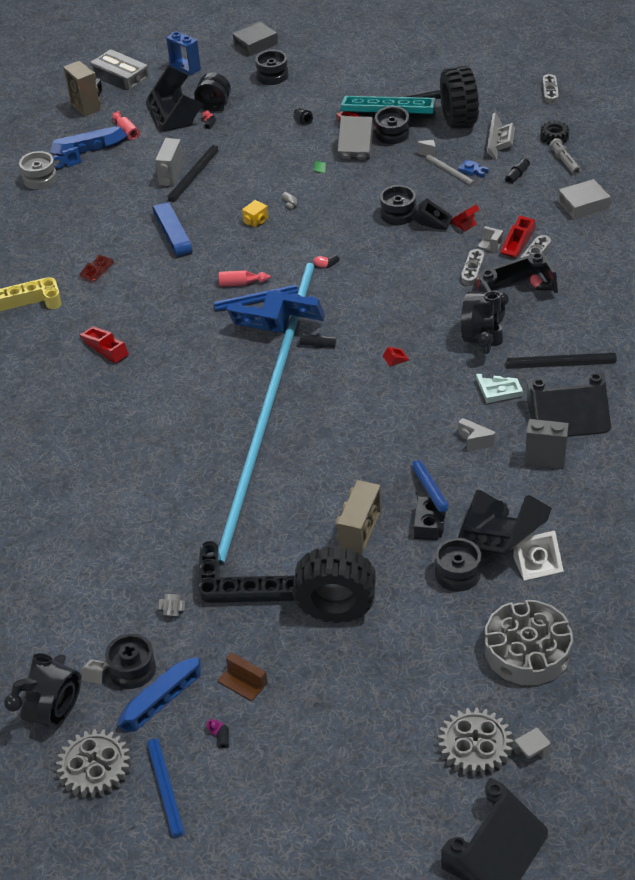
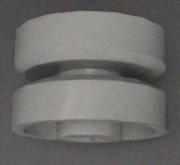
[19,151,57,189]

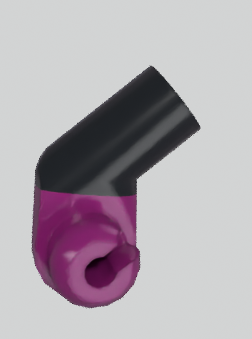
[206,719,229,749]

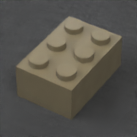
[63,61,101,117]
[335,480,381,554]

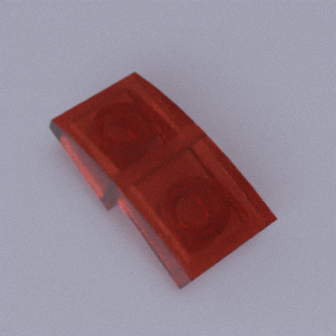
[79,254,114,282]

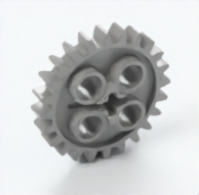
[438,708,513,777]
[56,729,131,798]

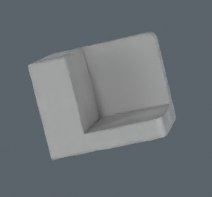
[478,226,503,252]
[514,727,551,759]

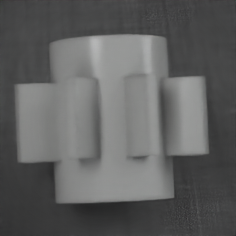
[158,594,185,616]

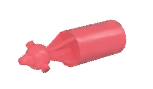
[112,111,140,140]
[219,270,271,287]

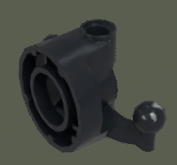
[461,291,509,354]
[4,653,81,730]

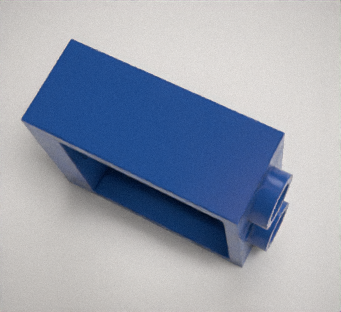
[166,31,201,75]

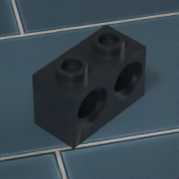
[414,496,446,540]

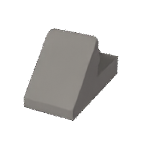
[458,418,496,451]

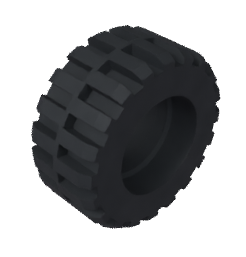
[440,66,479,128]
[293,546,376,623]

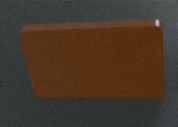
[218,652,268,701]

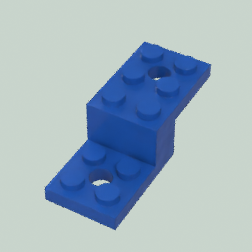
[227,290,325,333]

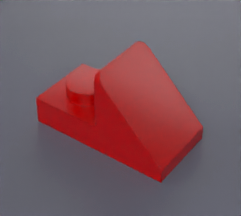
[450,204,480,232]

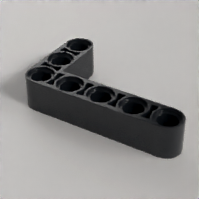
[198,541,295,603]

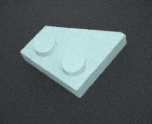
[476,374,523,403]

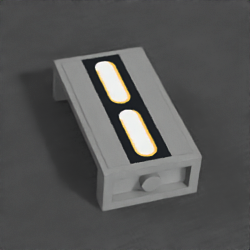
[90,49,150,90]

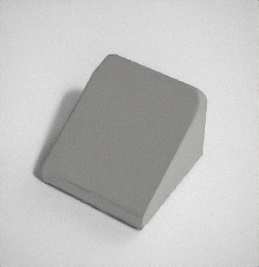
[418,140,435,157]
[81,659,108,684]

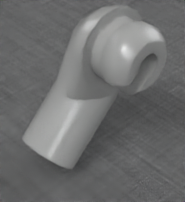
[282,192,298,210]

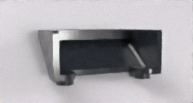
[527,373,611,437]
[458,490,552,554]
[441,777,548,880]

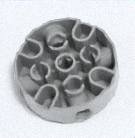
[485,600,573,685]

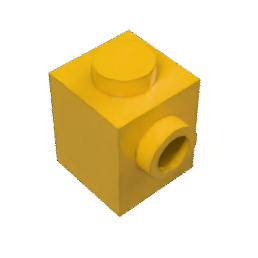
[242,200,268,227]

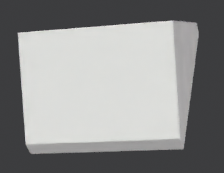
[513,531,563,581]

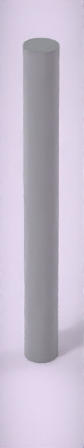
[426,154,475,186]

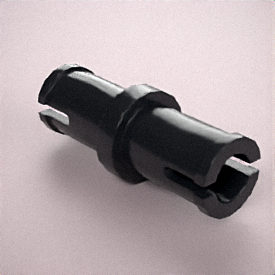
[505,158,530,184]
[299,333,337,348]

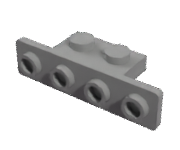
[486,113,515,160]

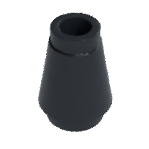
[294,108,313,125]

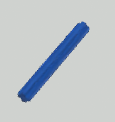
[214,285,298,311]
[412,460,449,512]
[147,738,184,838]

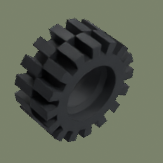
[540,120,569,145]

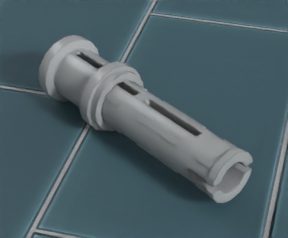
[549,139,581,175]

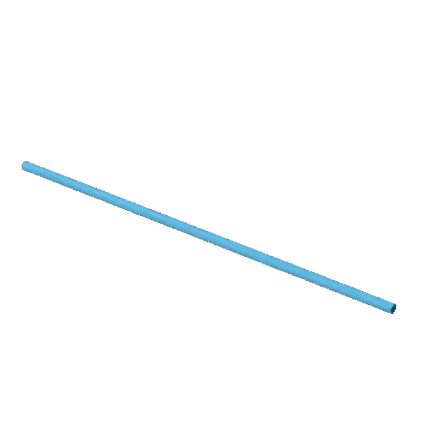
[219,263,315,565]

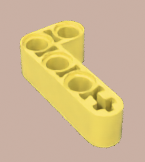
[0,277,61,311]

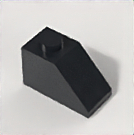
[411,198,453,230]

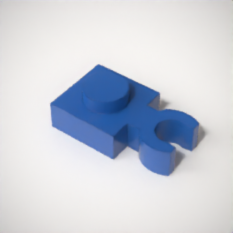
[53,147,82,168]
[458,160,489,178]

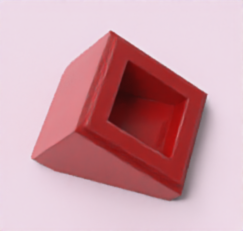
[383,347,409,367]

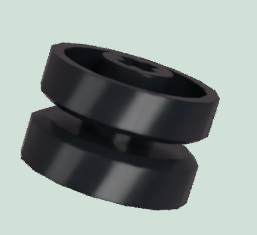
[255,50,289,85]
[194,72,231,111]
[375,106,410,144]
[380,185,416,225]
[435,538,481,592]
[105,633,156,689]

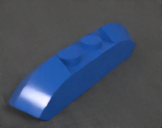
[50,126,127,156]
[117,657,201,732]

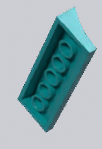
[341,96,435,114]

